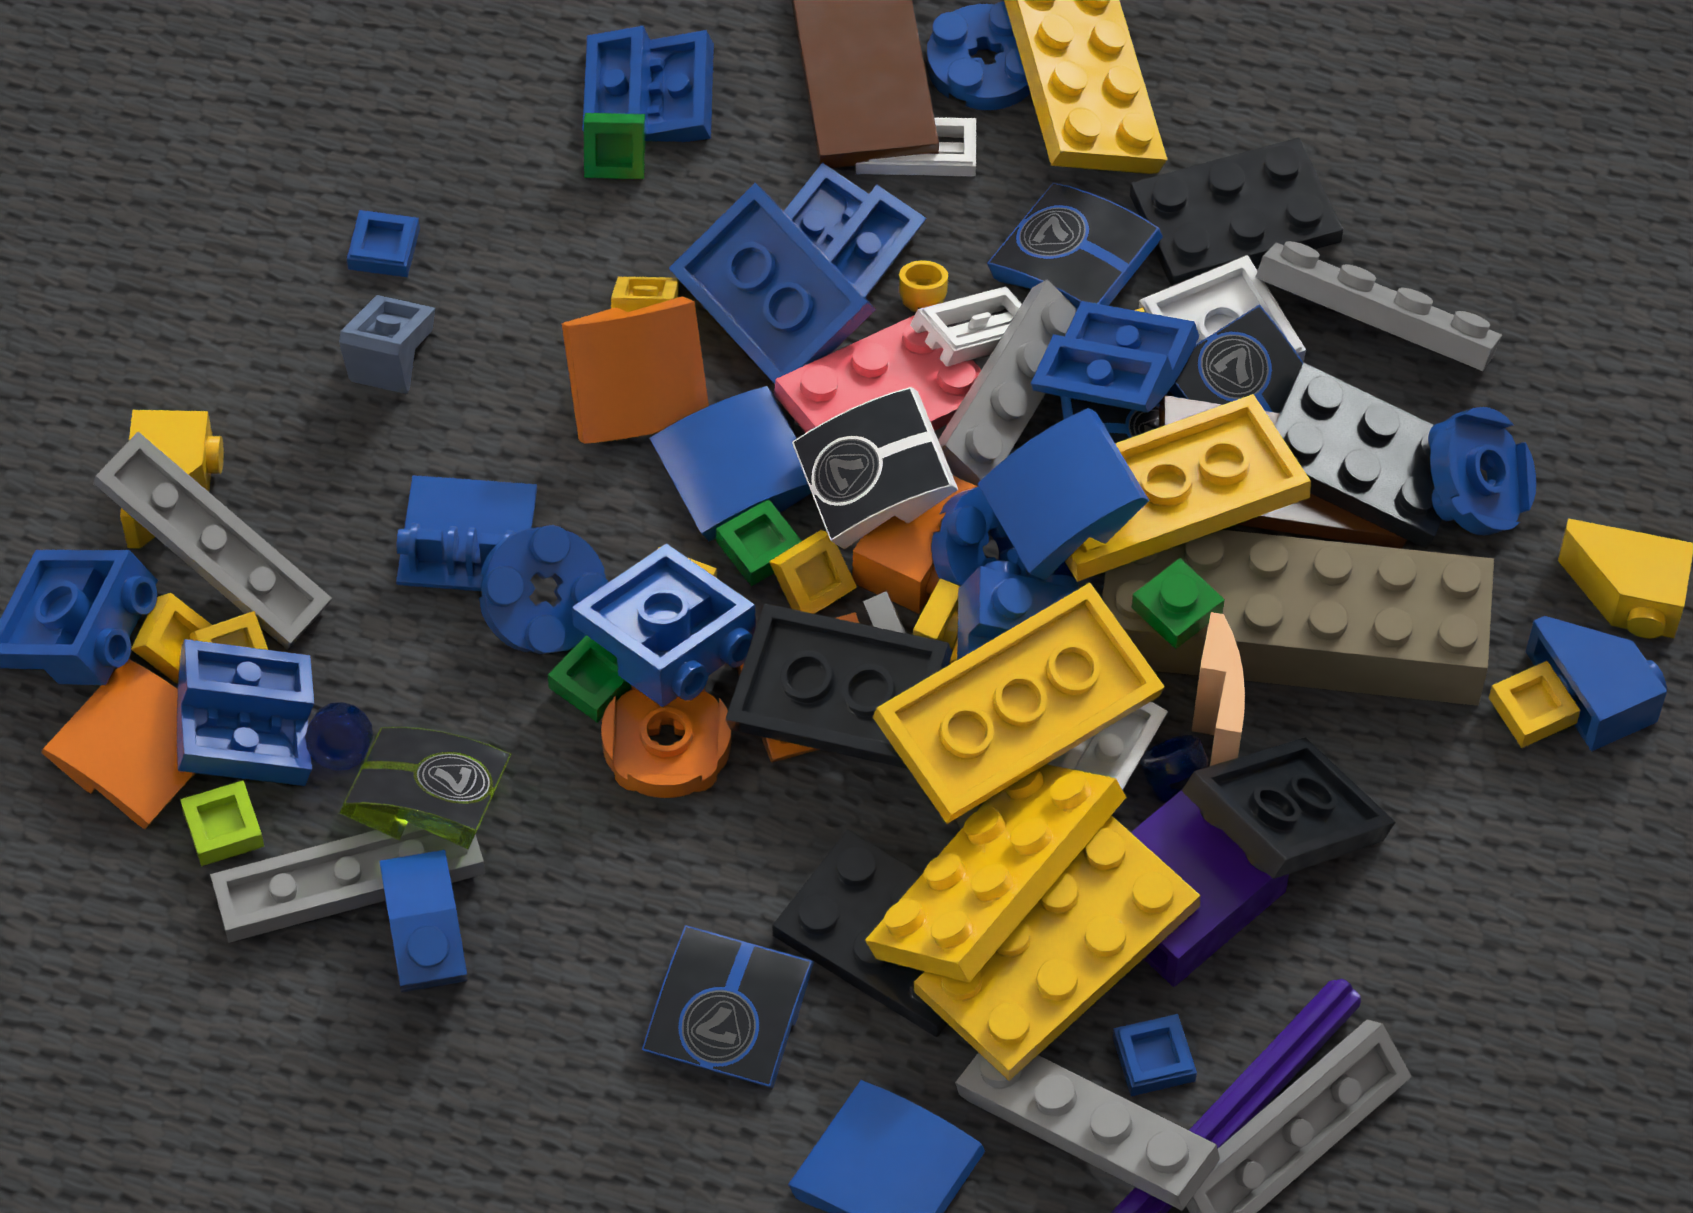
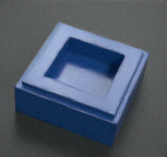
[347,210,420,277]
[1112,1014,1197,1096]

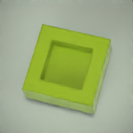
[180,780,264,866]

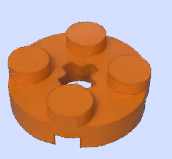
[601,685,732,798]

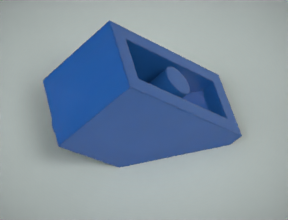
[1526,616,1667,752]
[379,850,467,993]

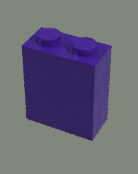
[1131,789,1289,987]

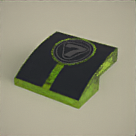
[339,727,511,849]

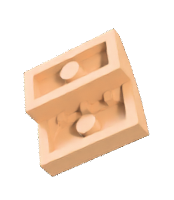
[1192,612,1245,766]

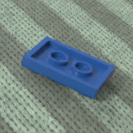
[669,183,876,384]

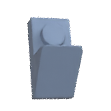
[339,295,435,394]

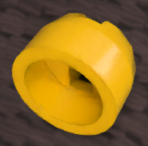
[899,261,948,312]

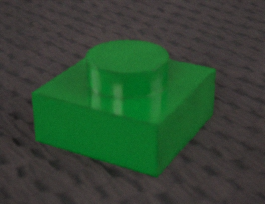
[584,113,645,179]
[716,499,802,586]
[1131,558,1225,649]
[547,635,632,723]

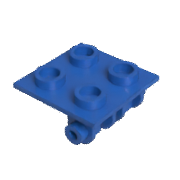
[396,475,537,591]

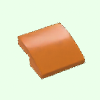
[562,296,709,444]
[41,659,196,829]

